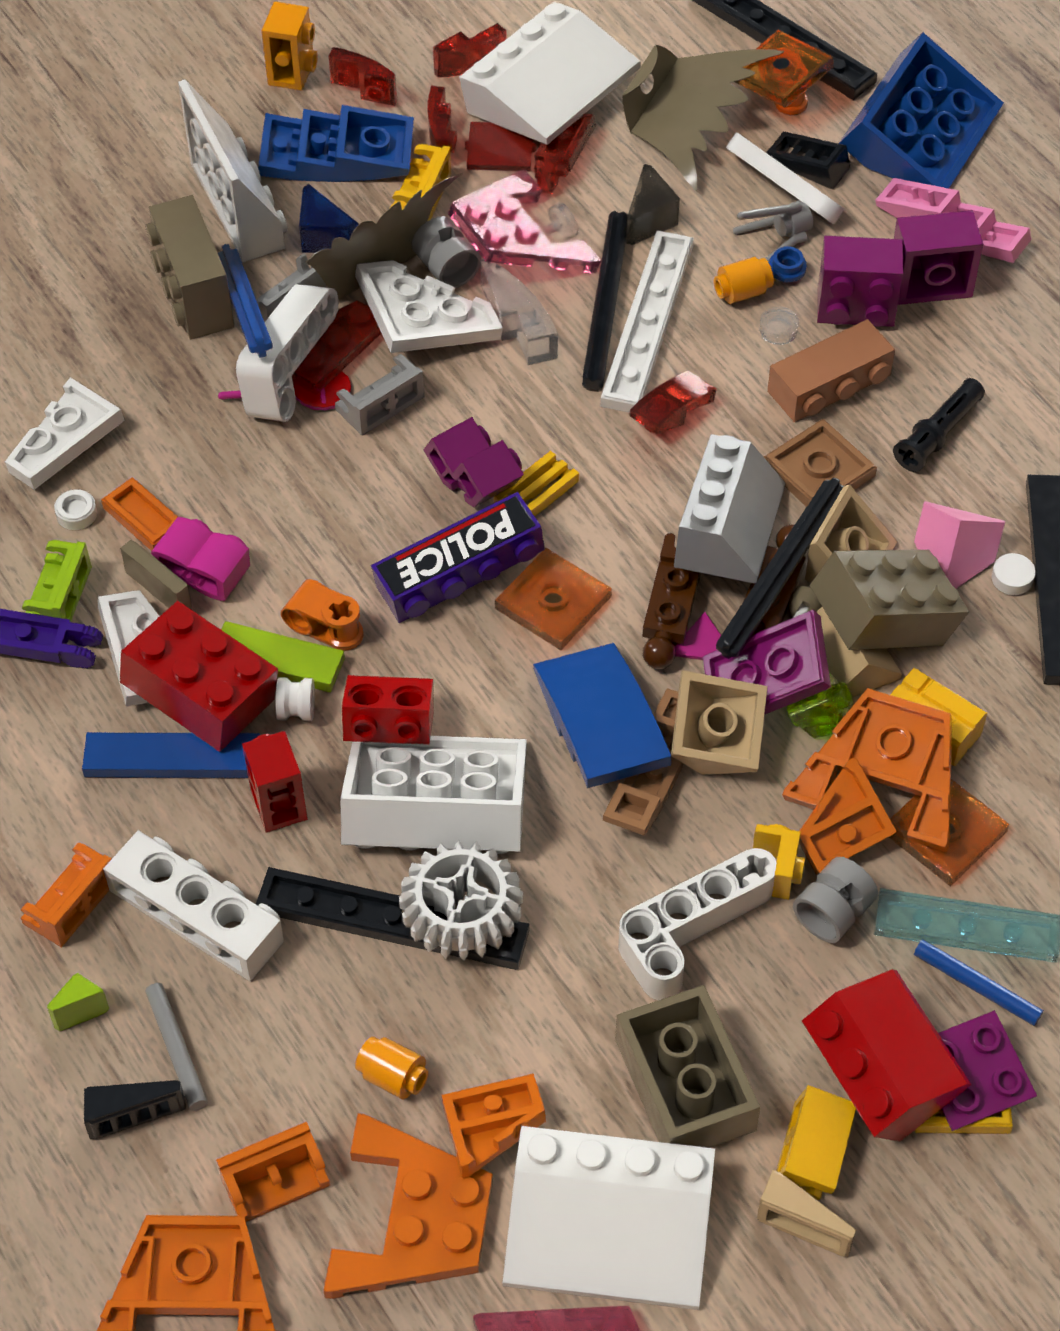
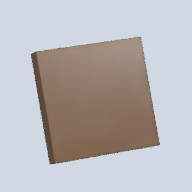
[764,419,877,507]

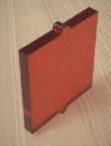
[465,122,536,172]

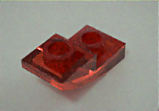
[433,23,507,78]
[328,47,397,106]
[427,85,457,153]
[629,371,717,434]

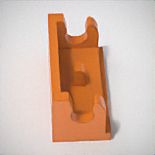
[21,843,111,948]
[216,1121,330,1222]

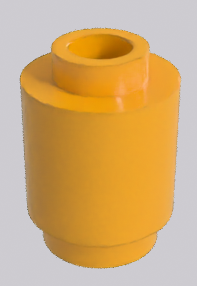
[714,257,774,304]
[355,1036,429,1100]

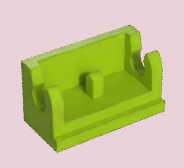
[22,540,92,622]

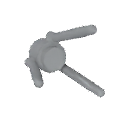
[733,201,813,262]

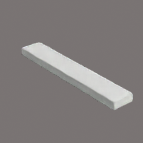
[600,230,694,415]

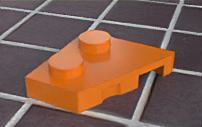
[799,757,897,875]
[441,1073,546,1178]

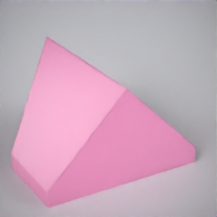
[914,501,1005,589]

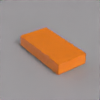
[101,477,178,551]

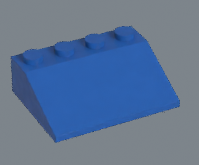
[838,32,1004,188]

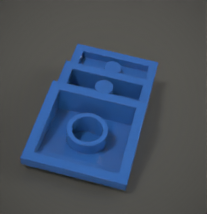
[258,105,414,182]
[533,643,672,788]

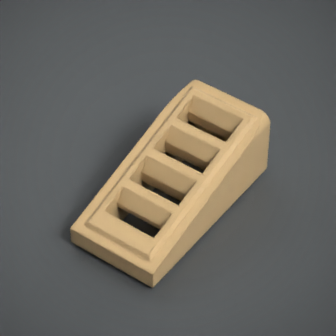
[757,1170,856,1257]

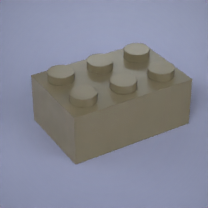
[145,195,234,340]
[809,549,969,650]
[615,985,760,1148]

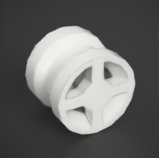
[276,677,315,721]

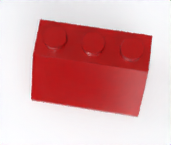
[801,969,972,1141]

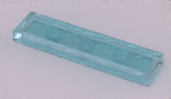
[874,888,1060,962]

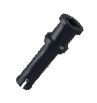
[893,378,985,472]

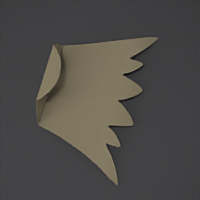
[622,44,784,191]
[305,173,463,300]

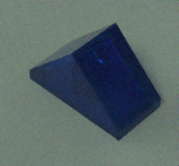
[299,184,359,253]

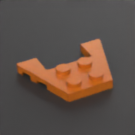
[782,688,952,852]
[323,1113,493,1299]
[97,1215,275,1331]

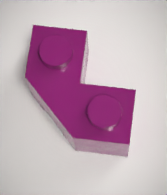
[423,417,524,508]

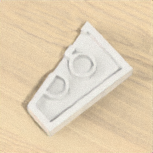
[5,377,125,490]
[98,590,159,706]

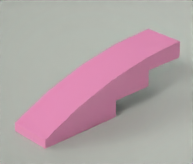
[875,178,1031,263]

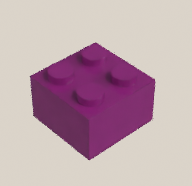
[894,210,983,305]
[817,235,903,327]

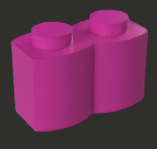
[151,517,250,601]

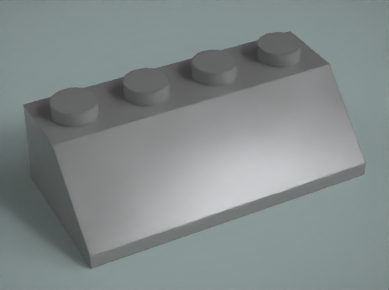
[674,434,785,584]

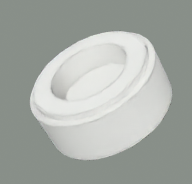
[54,489,97,530]
[991,553,1035,595]

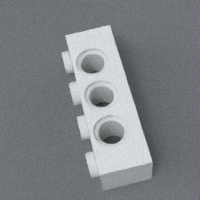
[103,830,284,982]

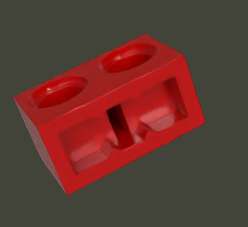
[342,675,434,745]
[242,731,308,833]

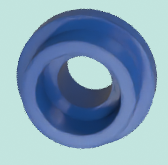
[769,246,807,282]

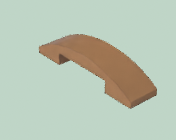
[603,688,684,835]

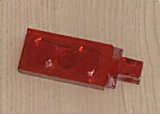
[534,113,596,194]

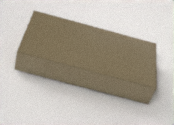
[120,540,192,610]

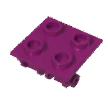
[938,1010,1037,1131]

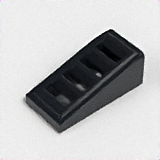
[766,131,850,189]
[84,1080,186,1139]

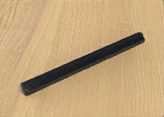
[582,211,629,391]
[716,477,844,659]

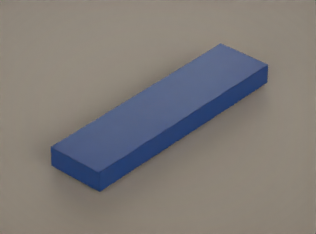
[82,732,260,778]

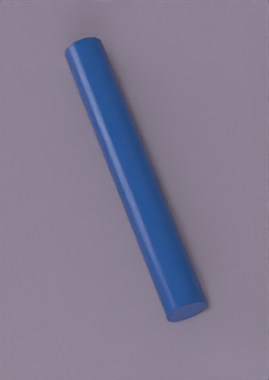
[914,939,1044,1026]

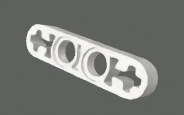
[726,132,845,224]

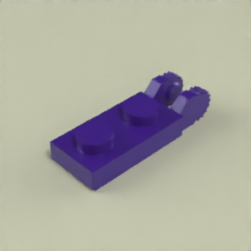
[0,609,103,669]

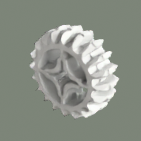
[399,840,523,961]

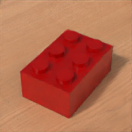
[120,600,278,752]

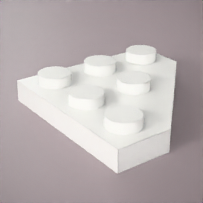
[355,260,503,353]

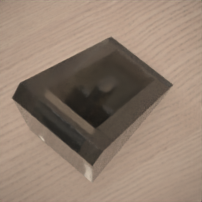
[626,164,680,245]

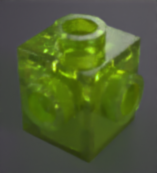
[787,673,853,739]

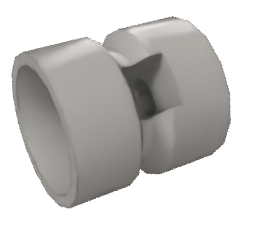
[412,216,481,288]
[793,857,879,943]

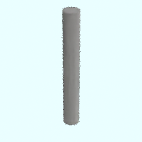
[145,983,208,1111]

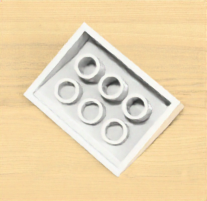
[459,2,641,145]
[178,80,288,262]
[340,736,527,854]
[502,1126,715,1310]

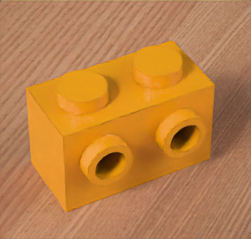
[261,1,318,91]

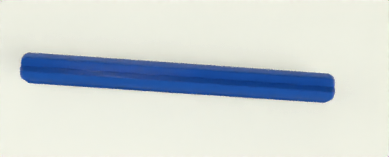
[218,244,273,358]

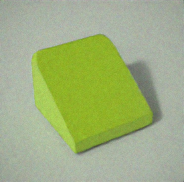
[47,973,109,1032]

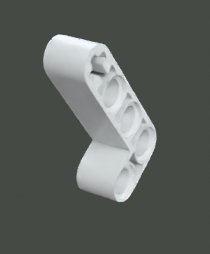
[236,284,338,422]
[618,848,777,1000]

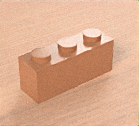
[767,319,895,422]

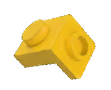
[753,824,805,900]

